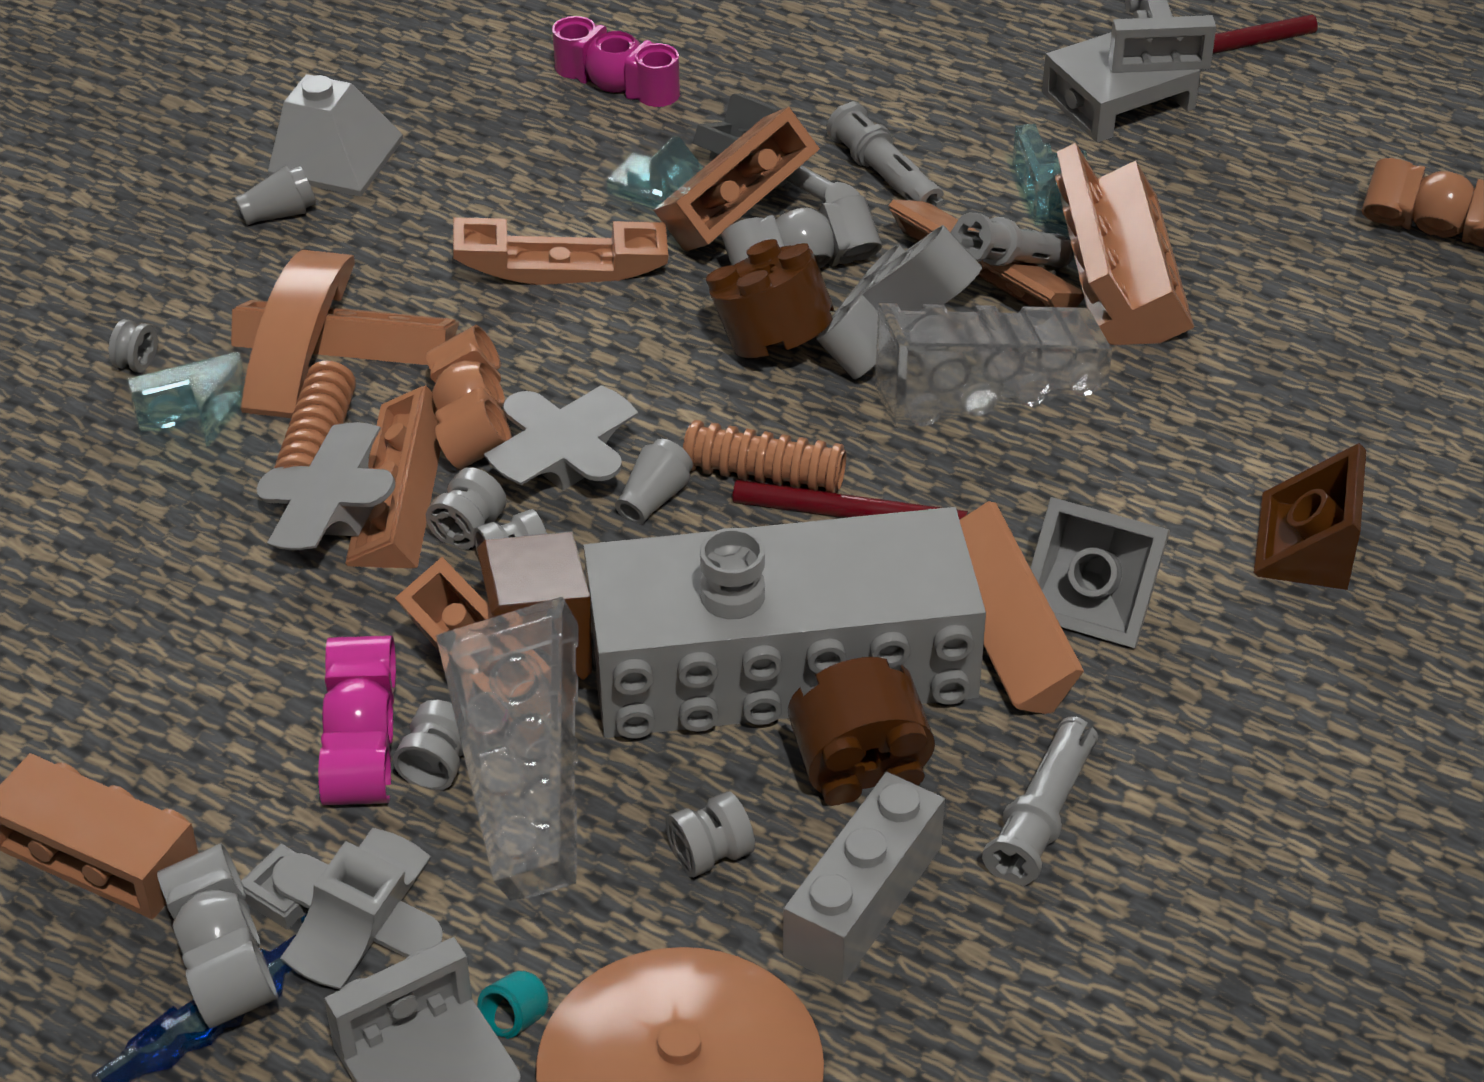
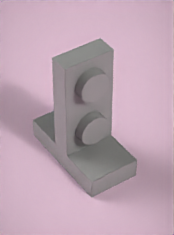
[1108,0,1216,73]

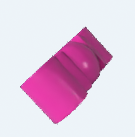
[552,16,680,107]
[318,636,396,805]

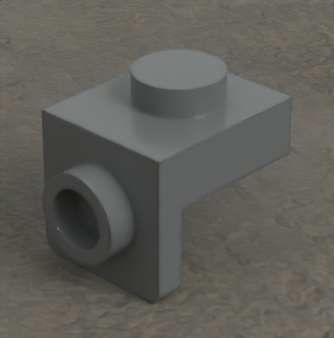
[693,93,777,159]

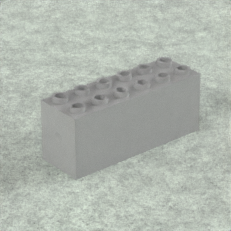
[584,507,986,738]

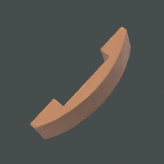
[453,217,668,285]
[241,250,355,418]

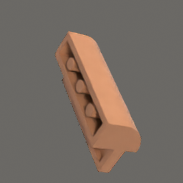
[1055,143,1194,345]

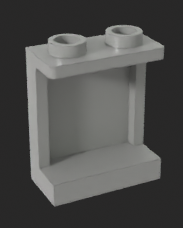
[1042,32,1201,143]

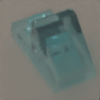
[1012,124,1087,226]
[607,136,703,209]
[127,352,245,446]

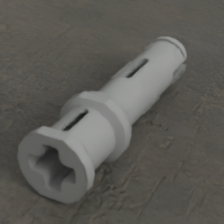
[826,101,944,209]
[951,212,1074,268]
[982,717,1098,886]

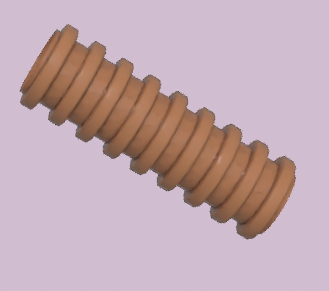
[274,361,356,469]
[683,420,846,493]

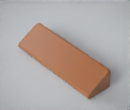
[888,199,1084,323]
[231,300,459,365]
[345,385,441,568]
[960,501,1084,714]

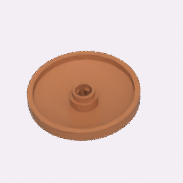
[536,947,824,1082]

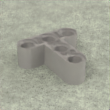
[816,225,982,379]

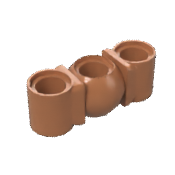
[1361,158,1484,247]
[426,325,512,470]

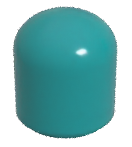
[477,971,549,1039]

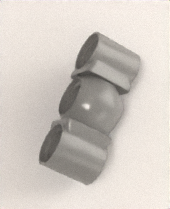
[721,195,882,268]
[157,843,278,1029]

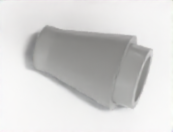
[234,165,317,226]
[615,439,693,525]

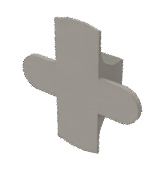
[484,385,639,491]
[257,422,396,550]
[272,828,443,990]

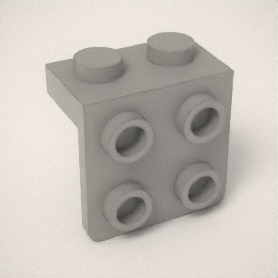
[324,937,521,1082]

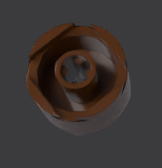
[706,239,835,358]
[788,657,935,806]

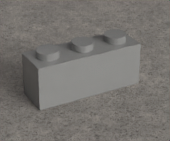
[783,772,945,986]

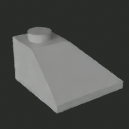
[268,74,403,197]
[1030,497,1170,648]

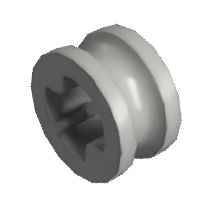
[108,319,158,373]

